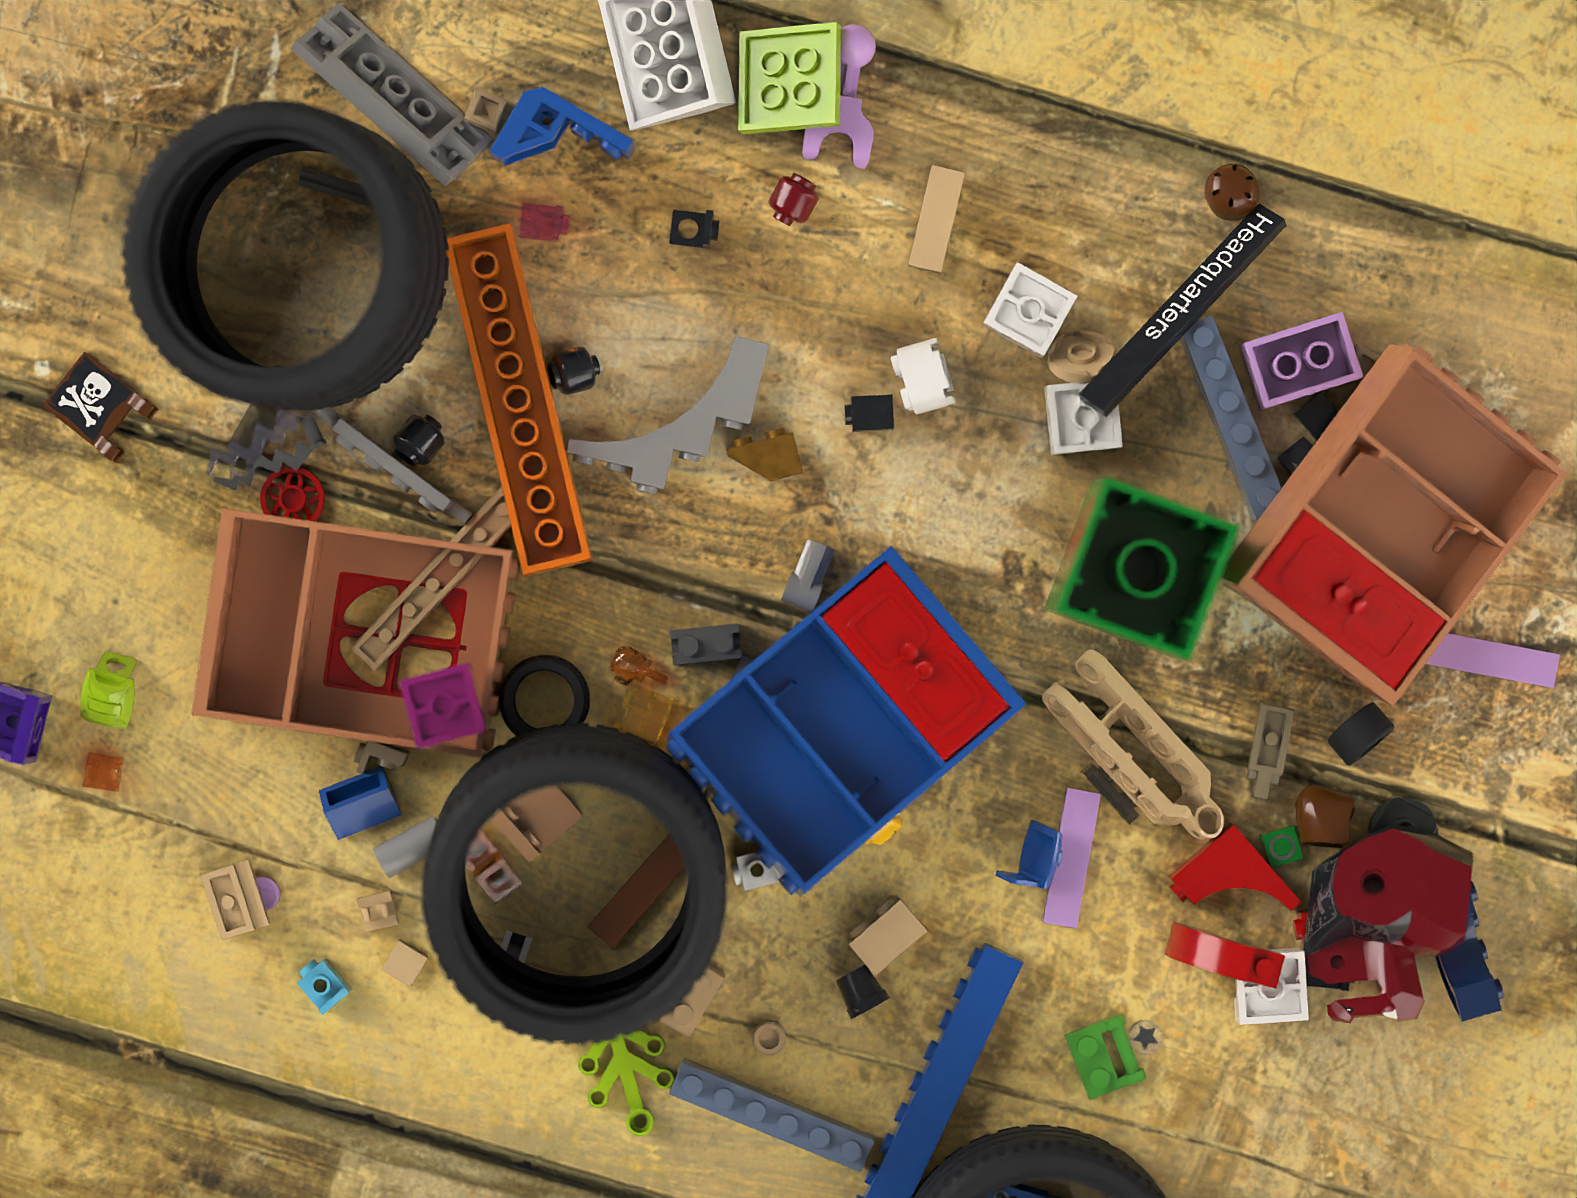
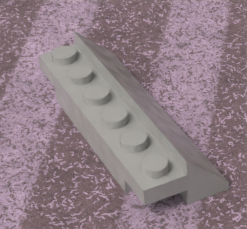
[291,3,493,187]

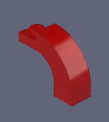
[1164,921,1285,989]

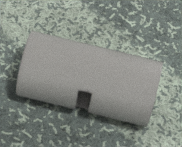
[373,815,437,878]

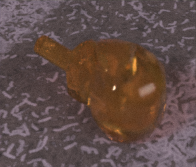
[609,645,668,686]

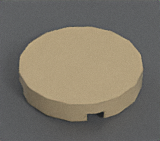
[1047,330,1116,383]

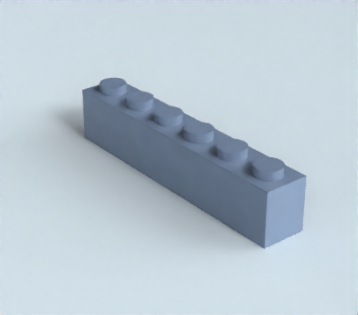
[1179,315,1281,521]
[670,1058,874,1172]

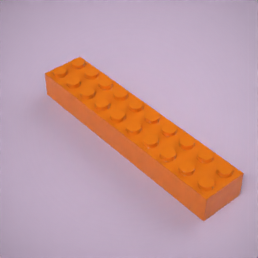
[446,223,593,577]

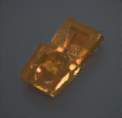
[465,829,522,904]

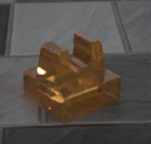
[83,752,124,792]

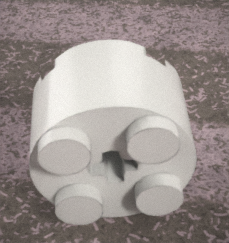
[891,337,956,415]

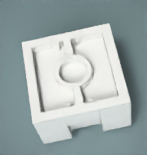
[982,262,1077,358]
[1044,382,1123,456]
[1234,948,1309,1025]

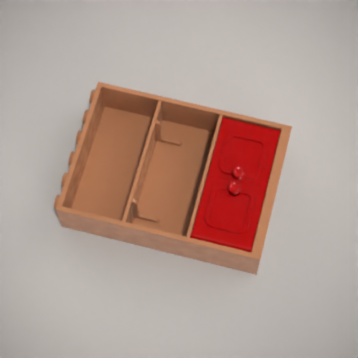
[1220,344,1568,706]

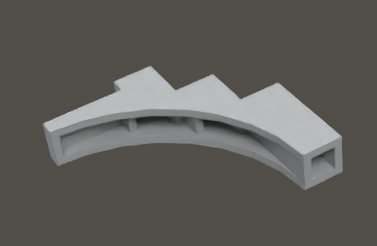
[566,336,769,495]

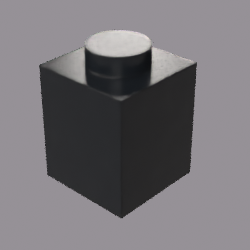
[844,394,894,432]

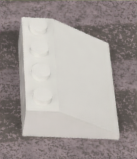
[598,0,736,131]

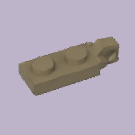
[1247,702,1295,800]

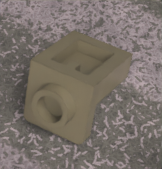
[354,741,410,774]

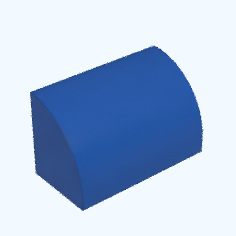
[319,766,402,840]

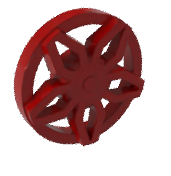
[260,467,325,522]

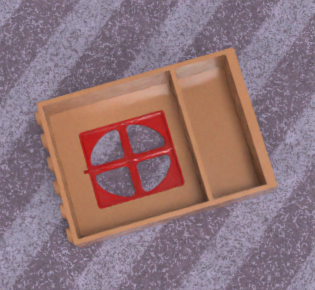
[191,508,520,757]

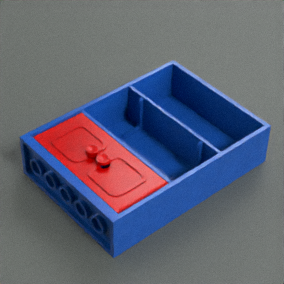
[666,546,1027,897]

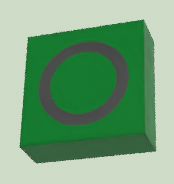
[1260,825,1304,868]

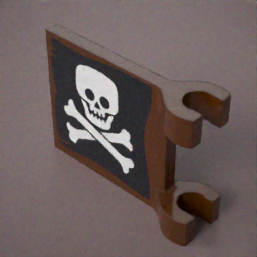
[42,352,159,463]

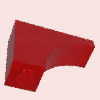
[1168,823,1302,911]

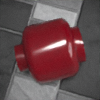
[768,173,819,226]

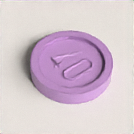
[256,877,280,911]

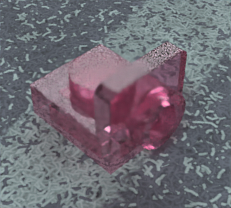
[519,203,570,243]

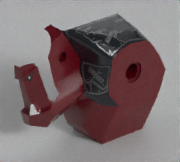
[1303,824,1473,1023]

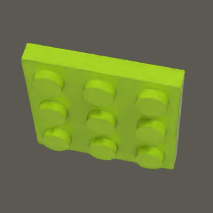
[738,22,841,134]

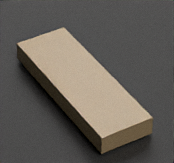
[908,165,965,274]

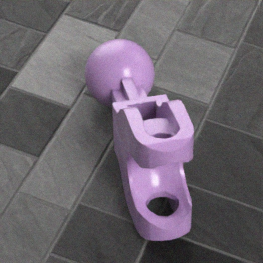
[802,24,876,169]

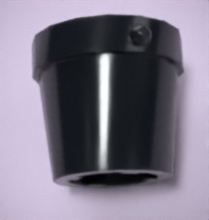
[836,964,890,1019]

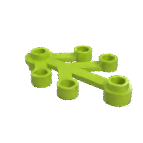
[578,1030,674,1136]

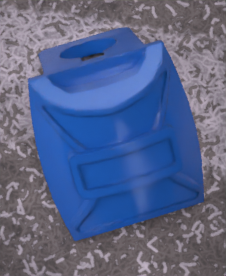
[995,820,1063,889]

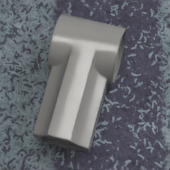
[781,539,834,612]

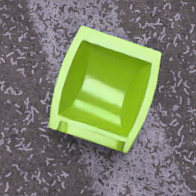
[80,651,137,728]

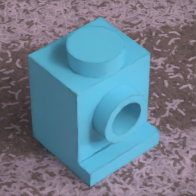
[297,958,352,1015]

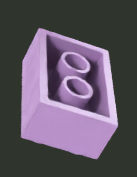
[1239,312,1363,411]

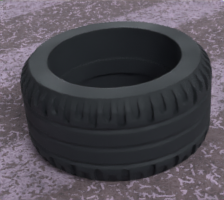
[499,655,590,736]

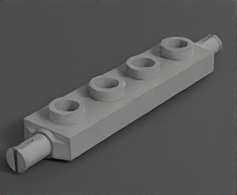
[315,407,473,525]

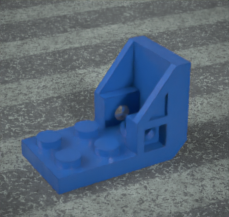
[489,87,635,166]

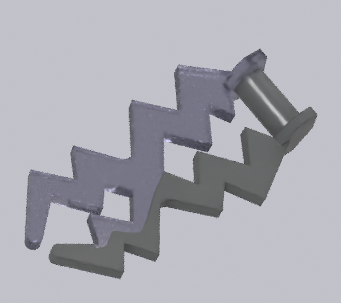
[206,410,327,491]

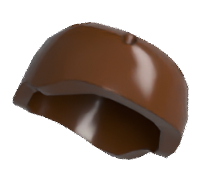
[1205,164,1259,221]

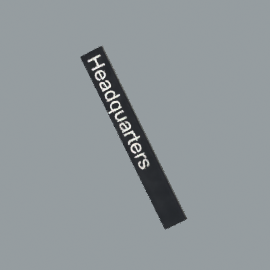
[1078,203,1286,417]

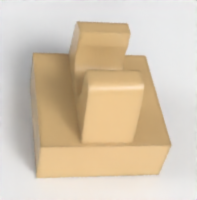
[357,890,399,932]

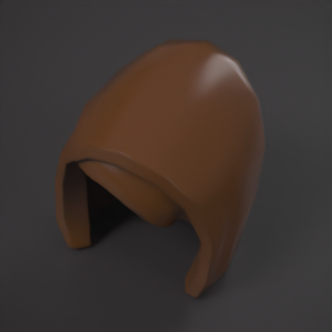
[1295,784,1355,848]

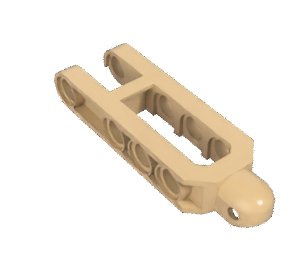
[1042,649,1224,841]

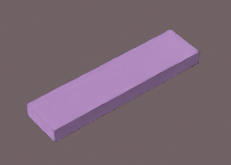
[1425,633,1560,688]
[1042,787,1101,929]

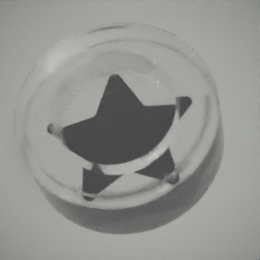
[1128,1020,1163,1055]

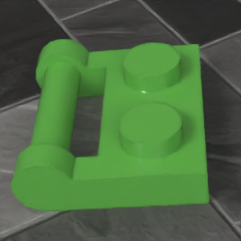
[1064,1014,1147,1100]

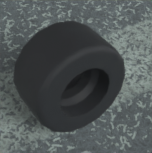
[1328,702,1394,766]

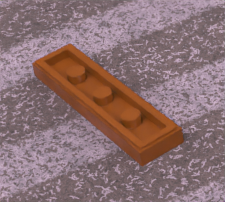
[587,833,685,949]

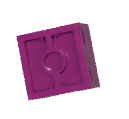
[399,662,488,749]

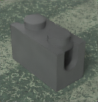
[670,623,742,665]

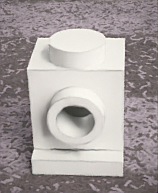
[731,850,781,891]

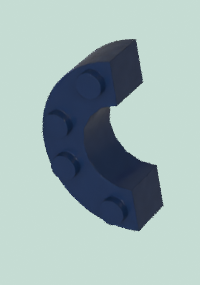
[1435,880,1504,1022]

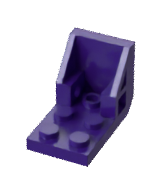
[0,682,53,765]

